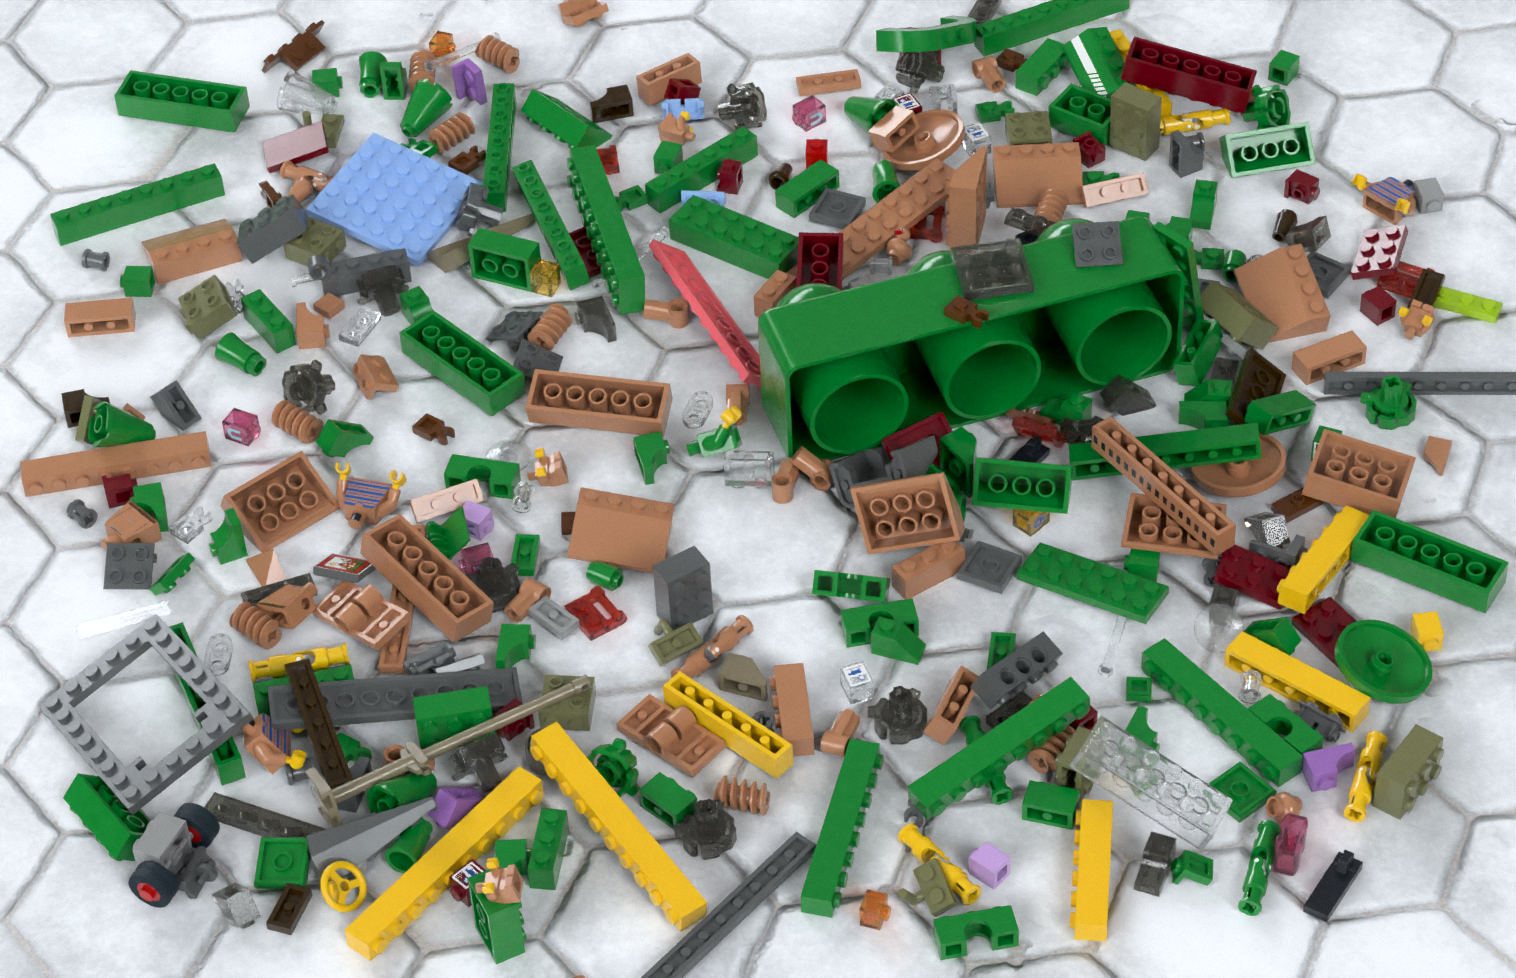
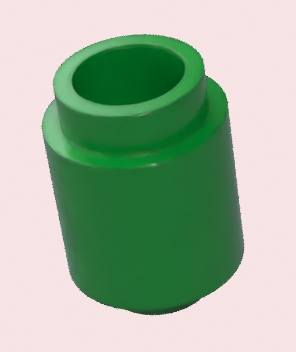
[1221,250,1247,282]
[586,561,624,591]

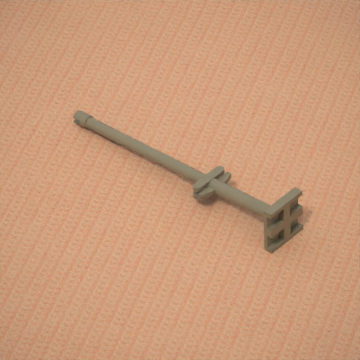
[305,675,592,828]

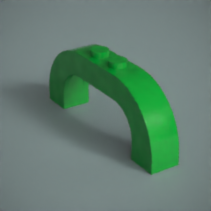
[876,15,976,52]

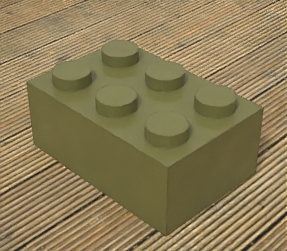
[1109,82,1162,161]
[1201,280,1279,350]
[1373,724,1444,820]

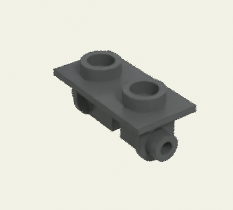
[403,641,456,675]
[1293,699,1346,742]

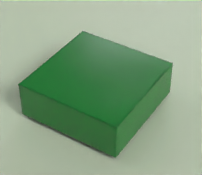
[1126,677,1152,702]

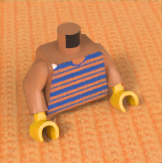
[1351,173,1416,226]
[335,462,407,529]
[241,713,306,774]

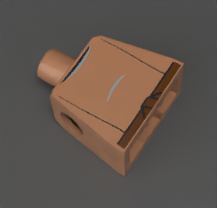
[100,501,162,552]
[256,582,318,629]

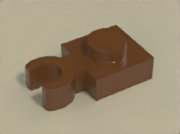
[996,48,1027,72]
[448,145,486,175]
[258,180,282,208]
[944,295,989,328]
[412,413,455,445]

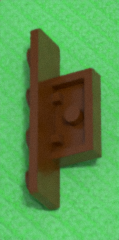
[261,20,325,74]

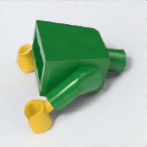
[686,406,743,458]

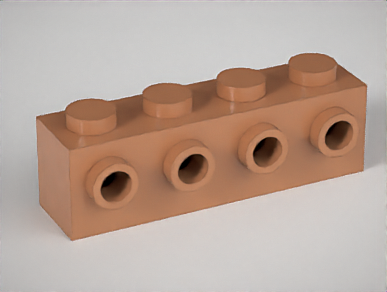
[769,663,814,757]

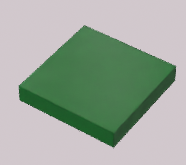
[1203,761,1277,823]
[254,837,311,889]

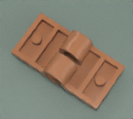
[312,581,412,651]
[616,694,726,778]

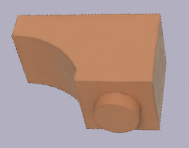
[296,302,330,350]

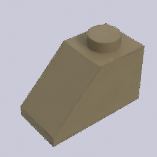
[718,653,768,702]

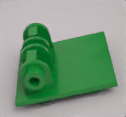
[425,506,470,561]

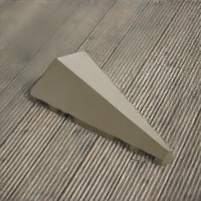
[427,214,536,273]

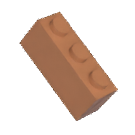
[636,53,702,106]
[64,297,136,337]
[1291,330,1367,385]
[892,541,965,599]
[923,665,979,745]

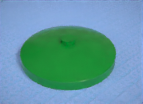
[1334,620,1433,704]

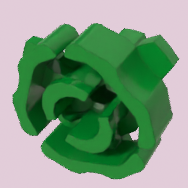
[1241,85,1291,130]
[1360,375,1417,430]
[587,738,640,798]

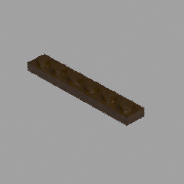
[285,658,353,789]

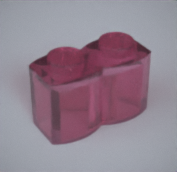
[1273,813,1308,876]

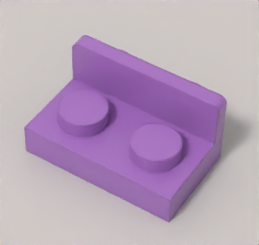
[451,58,488,105]

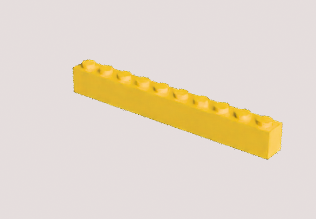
[530,721,707,932]
[345,766,544,961]

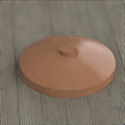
[882,109,966,171]
[1191,432,1287,497]

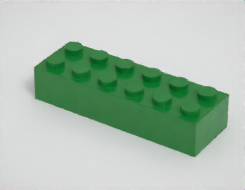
[114,70,250,132]
[669,195,799,279]
[399,310,526,416]
[1350,510,1509,613]

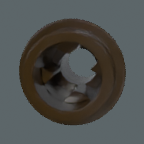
[769,163,793,190]
[1272,209,1298,242]

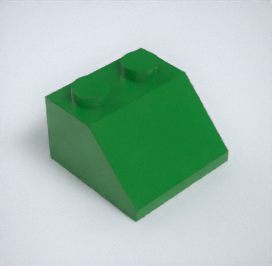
[939,426,977,498]

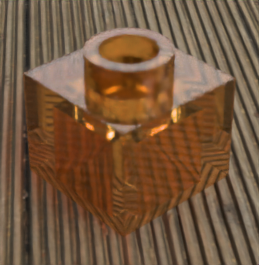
[429,31,456,62]
[859,889,891,930]

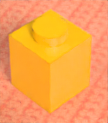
[1410,611,1444,651]

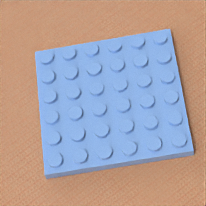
[306,132,483,267]

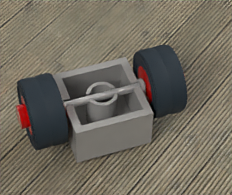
[128,803,220,908]

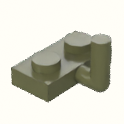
[302,111,345,148]
[75,395,102,445]
[648,618,704,667]
[897,858,958,917]

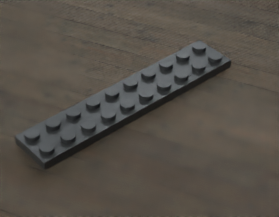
[267,667,523,730]

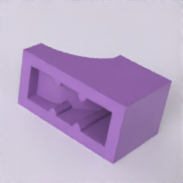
[1302,742,1355,792]
[428,786,486,829]

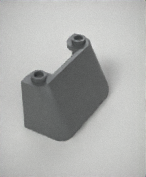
[829,435,938,508]

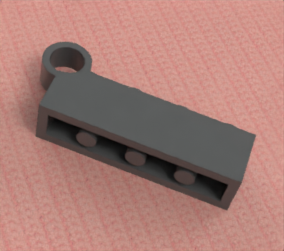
[307,248,412,296]

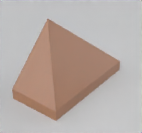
[246,549,287,592]

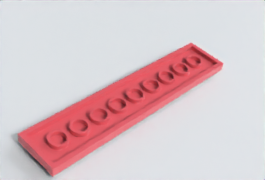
[649,239,761,389]

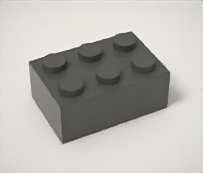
[237,194,308,264]
[652,546,713,631]

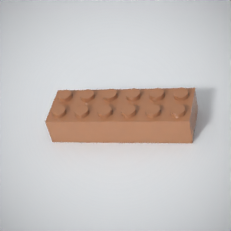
[525,369,673,437]
[360,514,494,643]

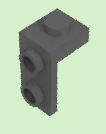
[1249,534,1308,568]

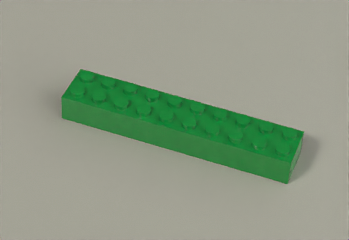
[567,145,645,315]

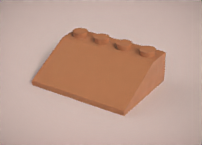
[992,142,1084,208]
[946,146,987,257]
[141,219,242,285]
[1234,244,1331,343]
[1302,429,1416,518]
[220,450,340,553]
[850,472,965,554]
[567,487,675,573]
[1121,493,1227,559]

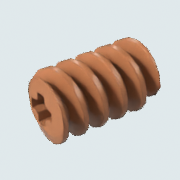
[475,35,520,74]
[408,50,436,91]
[428,112,475,155]
[1032,189,1069,234]
[527,303,572,350]
[272,400,324,444]
[229,601,282,650]
[1028,725,1076,774]
[714,775,770,816]

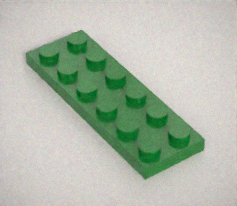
[1153,221,1204,331]
[1016,542,1169,624]

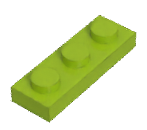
[1434,286,1503,323]

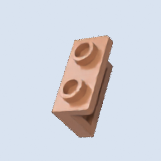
[558,0,609,27]
[352,354,399,400]

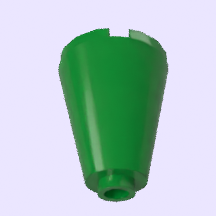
[400,79,453,137]
[844,96,899,134]
[88,401,156,448]
[366,773,437,814]

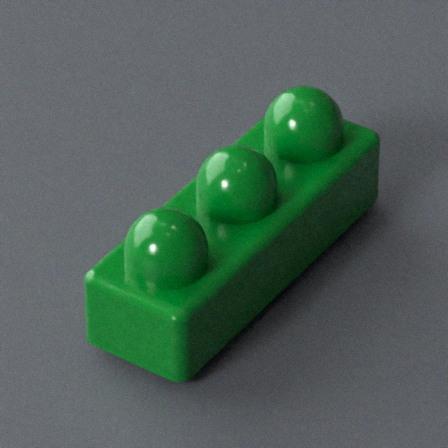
[758,216,1185,460]

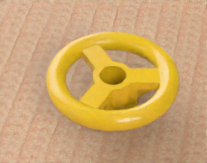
[320,861,367,913]

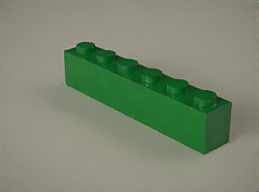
[645,126,758,214]

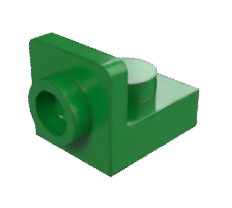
[1170,849,1213,886]

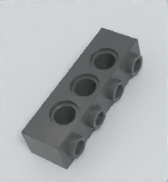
[971,631,1063,709]

